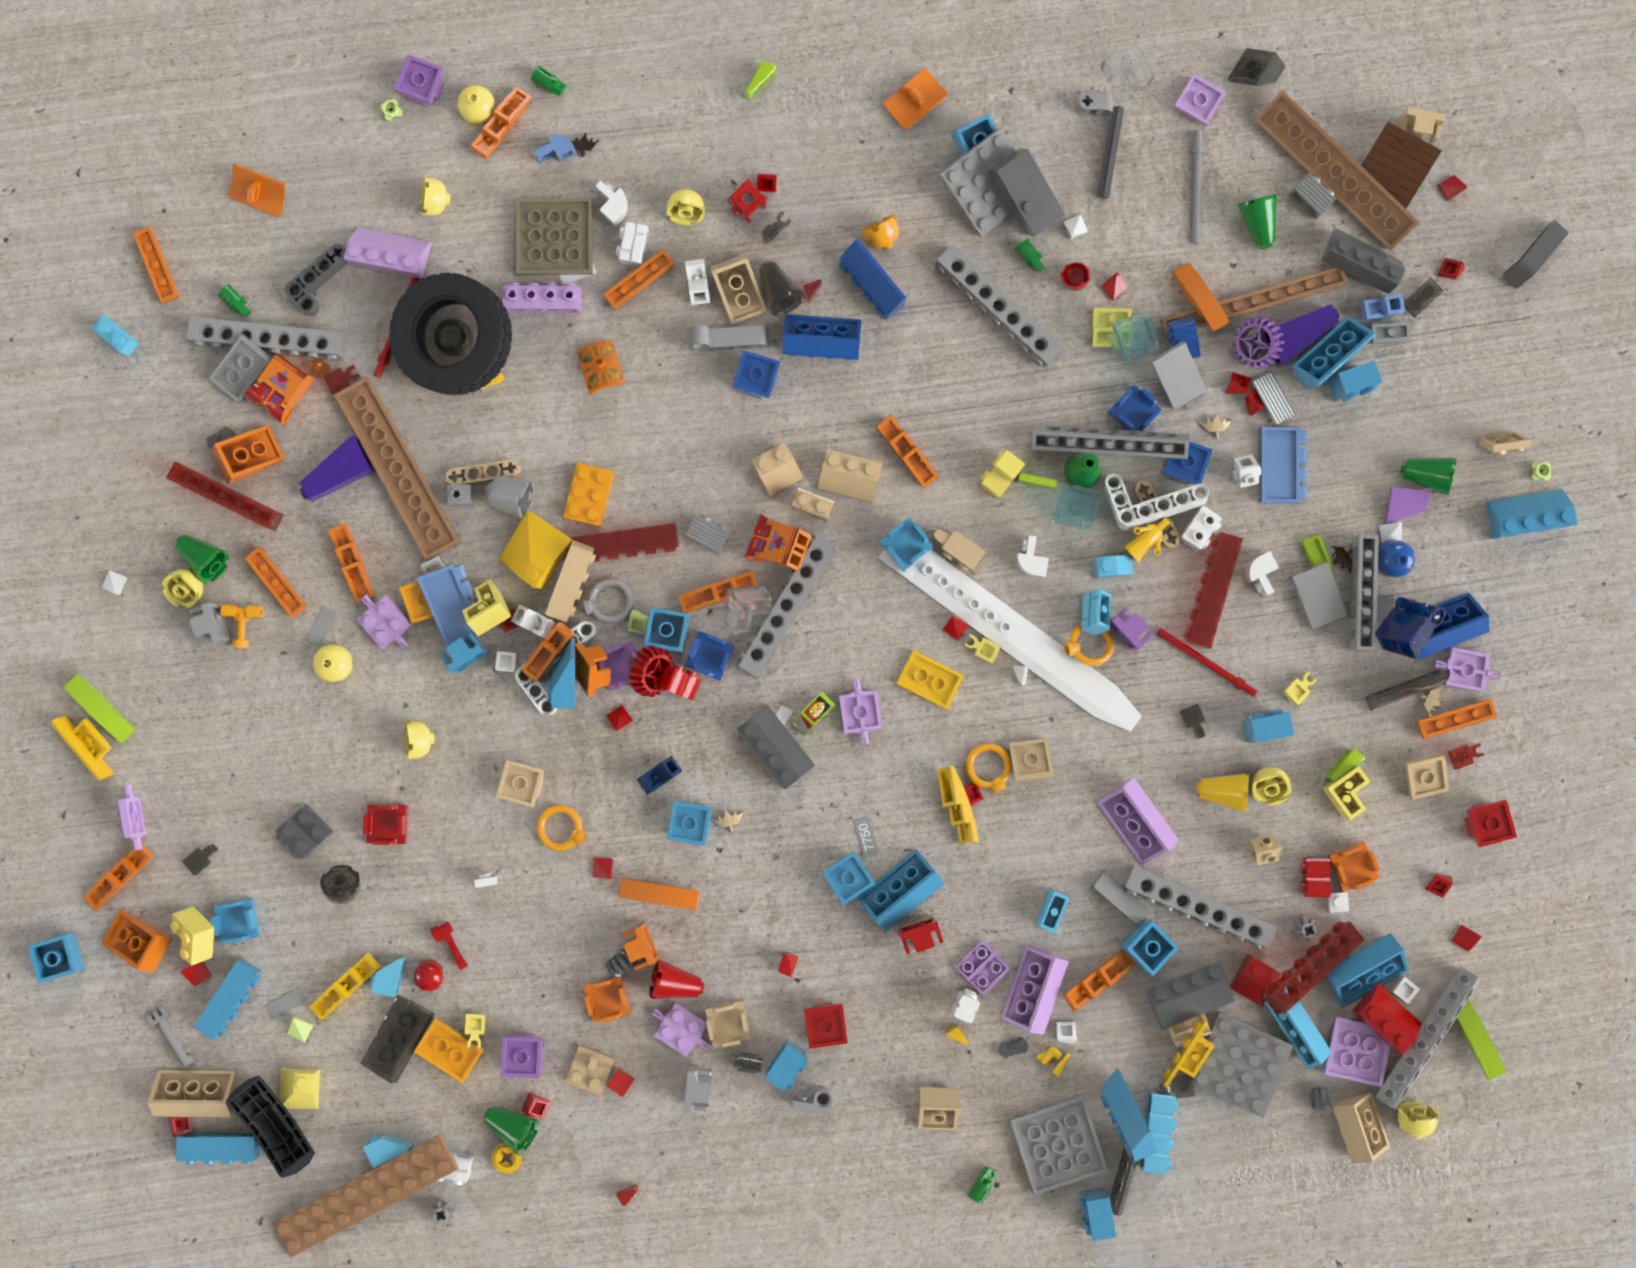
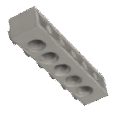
[1350,534,1379,652]

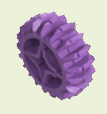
[1231,317,1284,369]

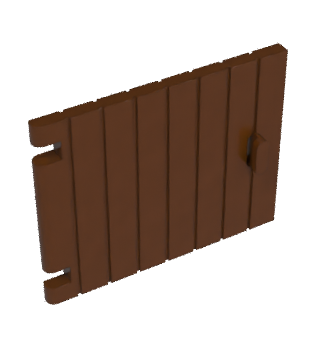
[1361,121,1442,209]

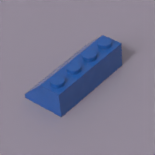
[839,238,906,320]
[782,314,861,360]
[1398,593,1489,659]

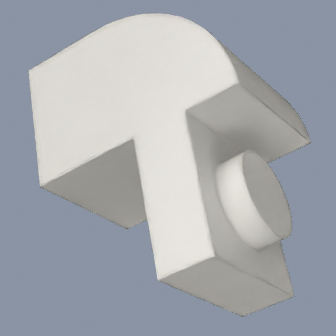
[596,181,628,228]
[685,259,710,305]
[1016,535,1049,578]
[1245,551,1279,597]
[511,604,555,639]

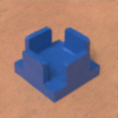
[733,350,780,399]
[1107,384,1161,431]
[1163,441,1213,485]
[685,631,735,681]

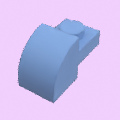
[534,134,577,163]
[1360,294,1406,321]

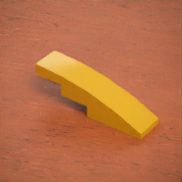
[937,766,979,845]
[309,952,382,1021]

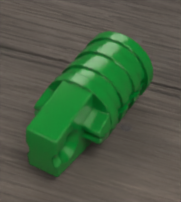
[531,65,567,96]
[1015,238,1045,272]
[217,284,252,317]
[967,1166,997,1204]

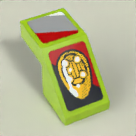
[791,691,835,736]

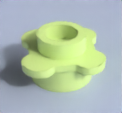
[380,99,402,121]
[1531,462,1551,481]

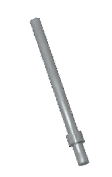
[1192,130,1204,244]

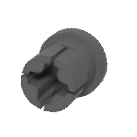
[1312,1088,1332,1110]

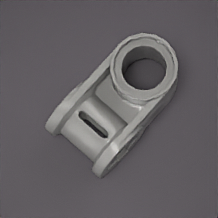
[1075,92,1113,116]

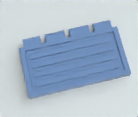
[1260,427,1307,504]
[417,563,483,647]

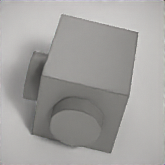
[444,484,474,507]

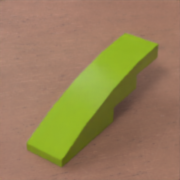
[64,673,136,744]
[1456,1000,1507,1080]

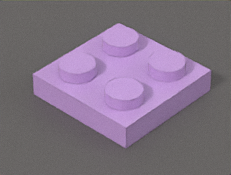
[1173,74,1226,127]

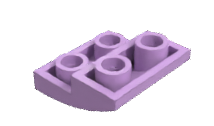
[955,940,1011,997]

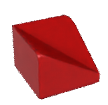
[778,952,798,977]
[181,961,211,986]
[607,1068,635,1097]

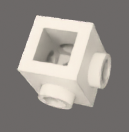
[1232,454,1261,488]

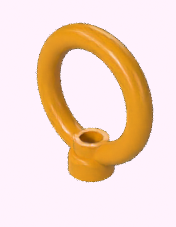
[1064,624,1114,666]
[965,743,1012,794]
[537,805,587,851]

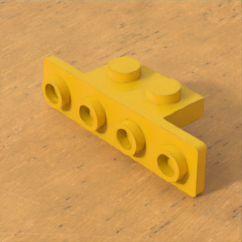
[50,715,113,781]
[1162,1017,1214,1087]

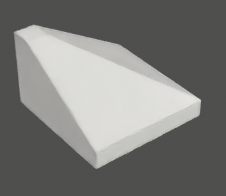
[1063,214,1088,240]
[1379,522,1402,544]
[102,570,128,595]
[1013,665,1028,686]
[1055,1021,1077,1044]

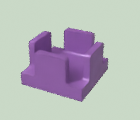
[394,55,445,106]
[1110,606,1154,651]
[598,641,637,691]
[501,1034,544,1078]

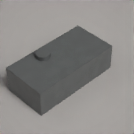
[989,148,1065,237]

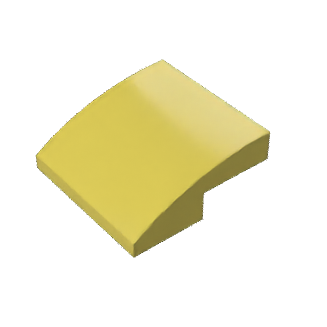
[1092,307,1132,348]

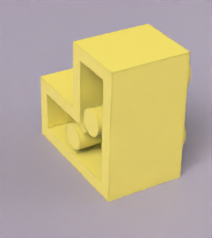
[980,450,1025,499]
[462,579,511,636]
[1322,766,1370,820]
[170,906,214,966]

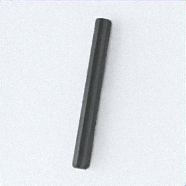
[1098,106,1124,199]

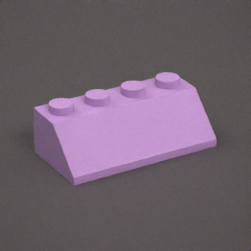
[344,227,431,279]
[1097,777,1179,865]
[1001,945,1069,1035]

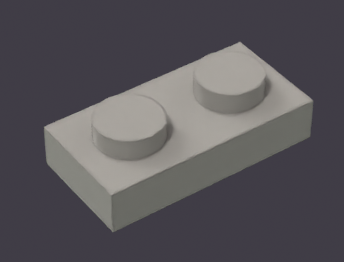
[1370,322,1411,344]

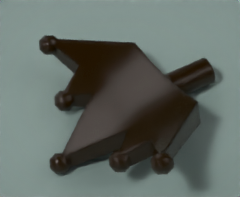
[571,133,599,157]
[1331,546,1352,574]

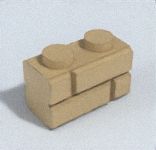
[792,488,834,521]

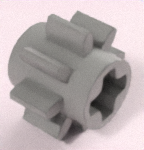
[1294,917,1320,942]
[429,1200,455,1227]

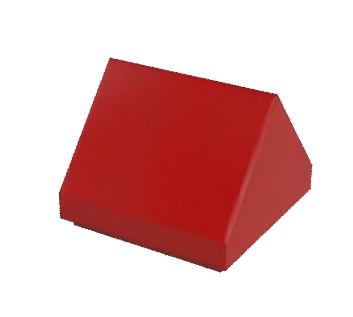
[757,174,777,192]

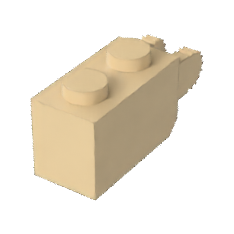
[933,529,986,572]

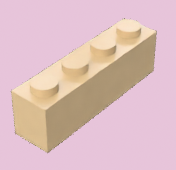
[545,540,596,622]

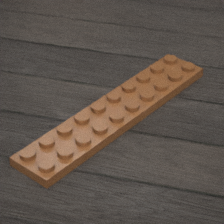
[1254,90,1420,251]
[334,376,461,561]
[272,1133,459,1258]

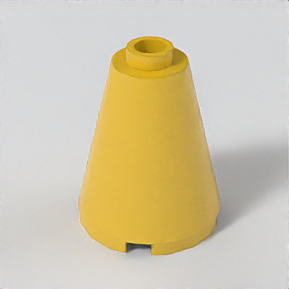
[1196,773,1249,812]

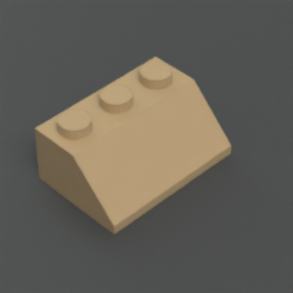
[817,449,883,503]
[1333,1091,1390,1163]

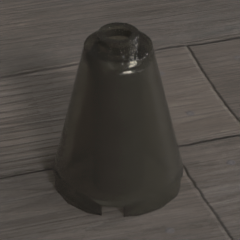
[759,261,805,316]

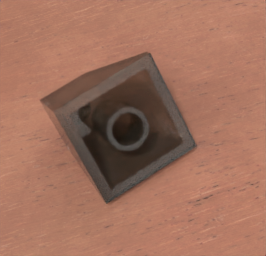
[1227,48,1286,86]

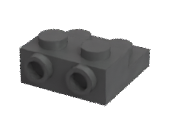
[275,804,334,859]

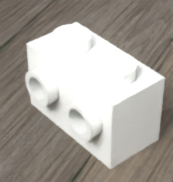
[1180,505,1222,551]

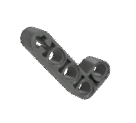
[1502,220,1569,289]
[285,244,348,316]

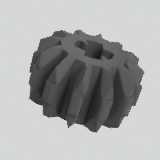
[605,948,639,978]

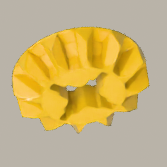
[491,1142,523,1174]

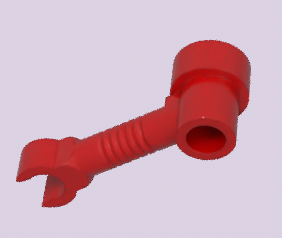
[430,921,468,970]

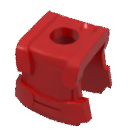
[726,179,767,223]

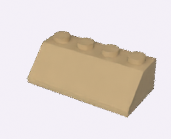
[148,1070,236,1117]

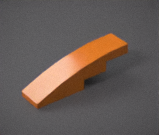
[471,86,532,160]
[1172,263,1230,333]
[875,414,939,488]
[328,522,375,603]
[678,571,760,613]
[83,842,154,912]
[618,878,700,910]
[1062,950,1136,1011]

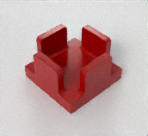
[1464,800,1517,847]
[363,805,408,845]
[898,917,944,954]
[804,1002,848,1049]

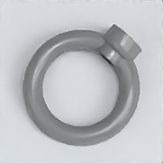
[583,578,634,624]

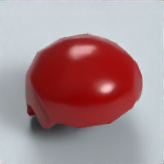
[1061,262,1090,291]
[414,959,444,992]

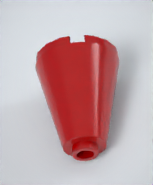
[649,960,704,999]

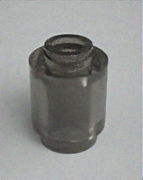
[734,1052,763,1074]

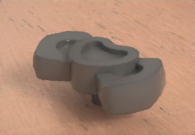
[207,427,235,449]
[999,1037,1028,1058]

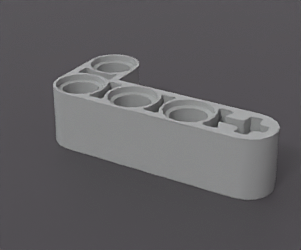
[691,325,767,352]

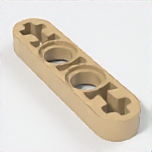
[445,459,521,485]
[1134,481,1180,549]

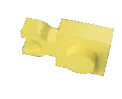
[965,634,1001,663]
[1282,671,1317,706]
[464,1014,485,1049]

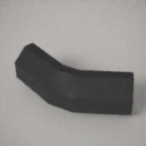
[226,1075,315,1178]

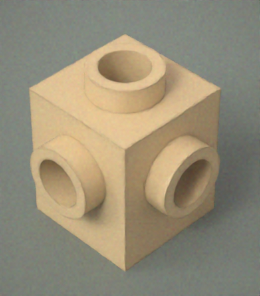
[1250,834,1282,866]

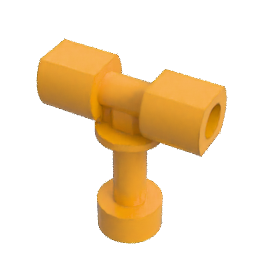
[221,605,263,648]

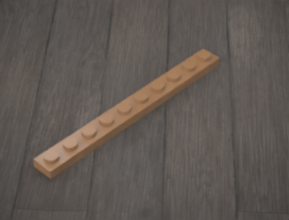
[1160,268,1348,338]

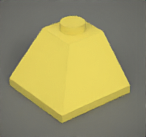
[279,1068,320,1109]

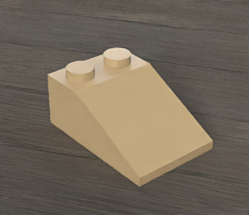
[710,253,767,324]

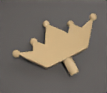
[1198,413,1232,438]
[1420,687,1444,716]
[711,809,744,832]

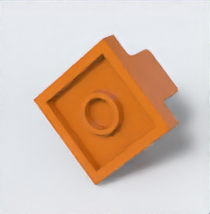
[575,643,611,697]
[1327,842,1380,892]
[621,922,659,971]
[584,975,631,1023]

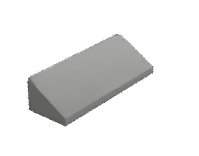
[1091,871,1148,925]

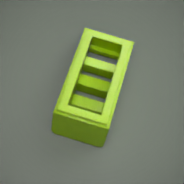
[745,60,776,100]
[1325,748,1365,781]

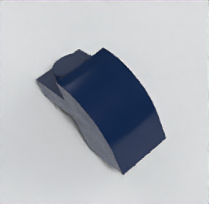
[636,756,682,795]

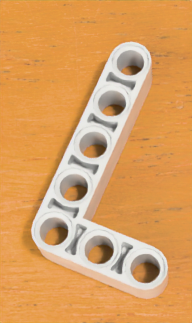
[1104,473,1209,530]
[515,621,597,715]

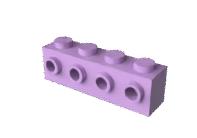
[503,283,582,313]

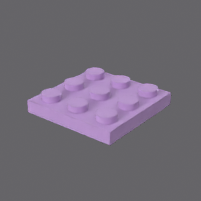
[1323,1016,1390,1087]

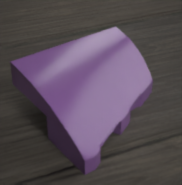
[1384,487,1430,525]

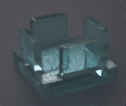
[1108,311,1159,360]
[1053,484,1100,531]

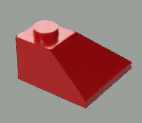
[1230,954,1282,1007]

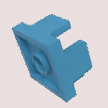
[879,518,933,572]
[439,632,489,674]
[667,801,712,846]
[822,851,876,905]
[210,898,260,944]

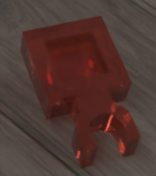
[323,365,361,395]
[1447,743,1484,770]

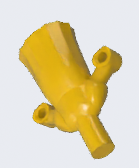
[1124,517,1170,562]

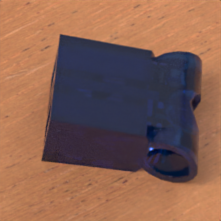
[1375,596,1446,659]

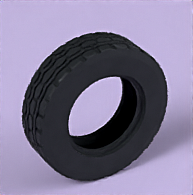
[389,272,512,396]

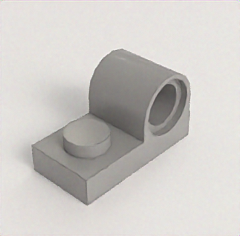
[792,1087,832,1115]

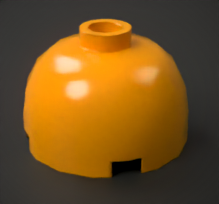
[860,214,899,250]

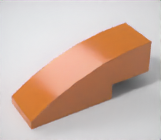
[521,622,576,682]

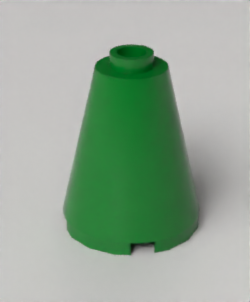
[1238,194,1277,249]
[1064,452,1102,489]
[1400,457,1457,495]
[175,535,230,584]
[483,1106,540,1156]

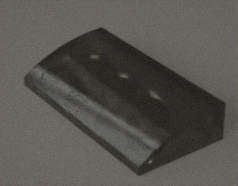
[1365,669,1450,711]
[360,995,435,1083]
[1110,1142,1138,1216]

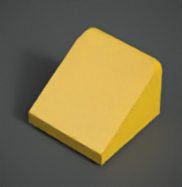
[944,1024,968,1045]

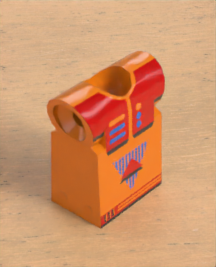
[244,353,315,424]
[744,514,812,571]

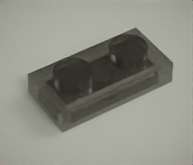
[1404,277,1444,318]

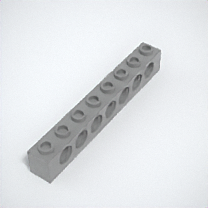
[936,244,1063,368]
[186,316,346,361]
[1032,425,1190,459]
[738,534,837,678]
[1122,865,1278,950]
[1375,967,1481,1110]

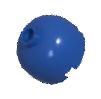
[1378,540,1416,578]

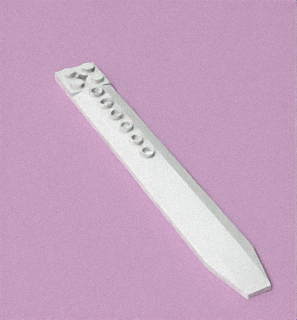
[878,549,1142,732]

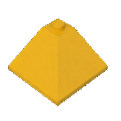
[499,510,573,589]

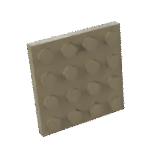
[516,198,593,276]

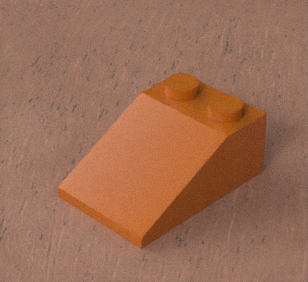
[211,425,285,485]
[101,909,173,973]

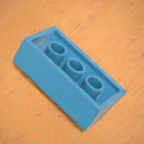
[1292,316,1376,389]
[1487,489,1577,539]
[858,849,945,933]
[1323,933,1409,1008]
[1100,1069,1157,1162]

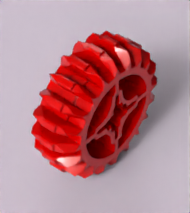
[627,645,675,697]

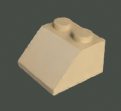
[751,442,803,496]
[918,1086,960,1131]

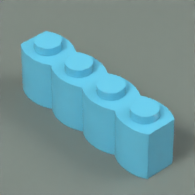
[1140,1091,1178,1175]

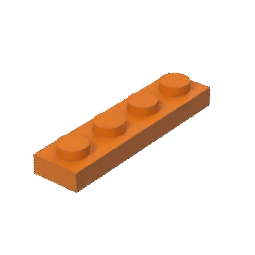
[133,226,180,304]
[603,249,675,311]
[244,546,308,618]
[1416,699,1497,739]

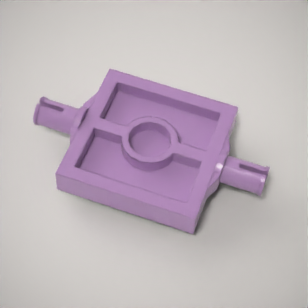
[357,594,412,650]
[1433,647,1501,692]
[839,679,883,745]
[117,784,146,851]
[651,1002,710,1057]

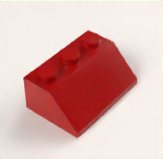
[1352,983,1422,1055]

